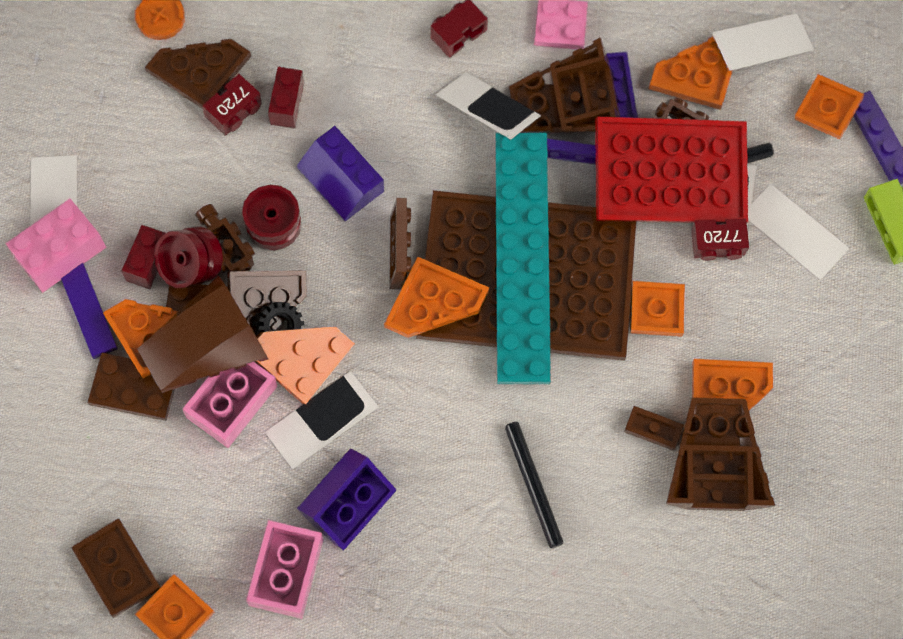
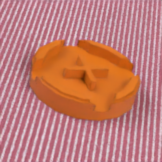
[135,0,185,40]

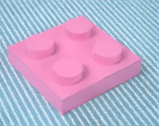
[534,0,588,50]

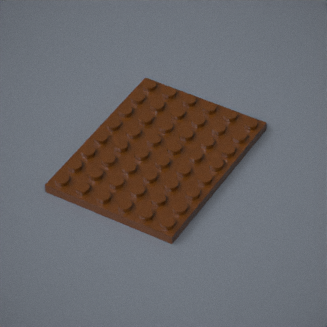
[416,190,636,361]

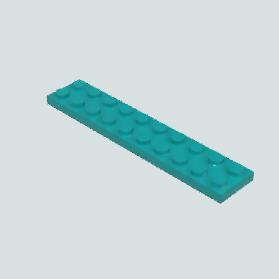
[495,133,551,385]

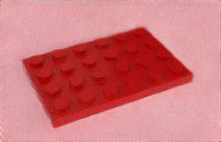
[595,117,748,224]

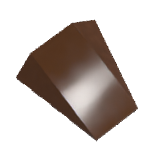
[509,37,620,133]
[137,276,268,393]
[666,398,776,511]

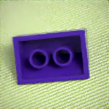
[297,126,384,222]
[297,448,397,551]

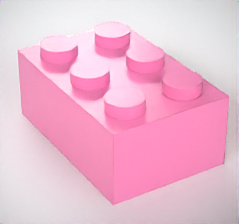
[5,199,107,293]
[183,362,277,448]
[246,520,323,619]

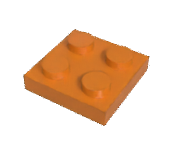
[795,74,864,139]
[630,281,685,337]
[135,574,215,639]

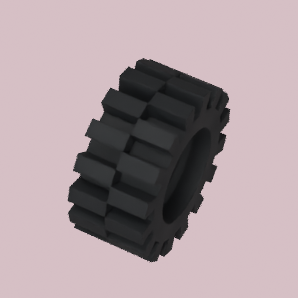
[253,302,304,335]

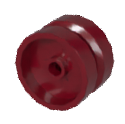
[242,184,302,251]
[154,226,223,288]

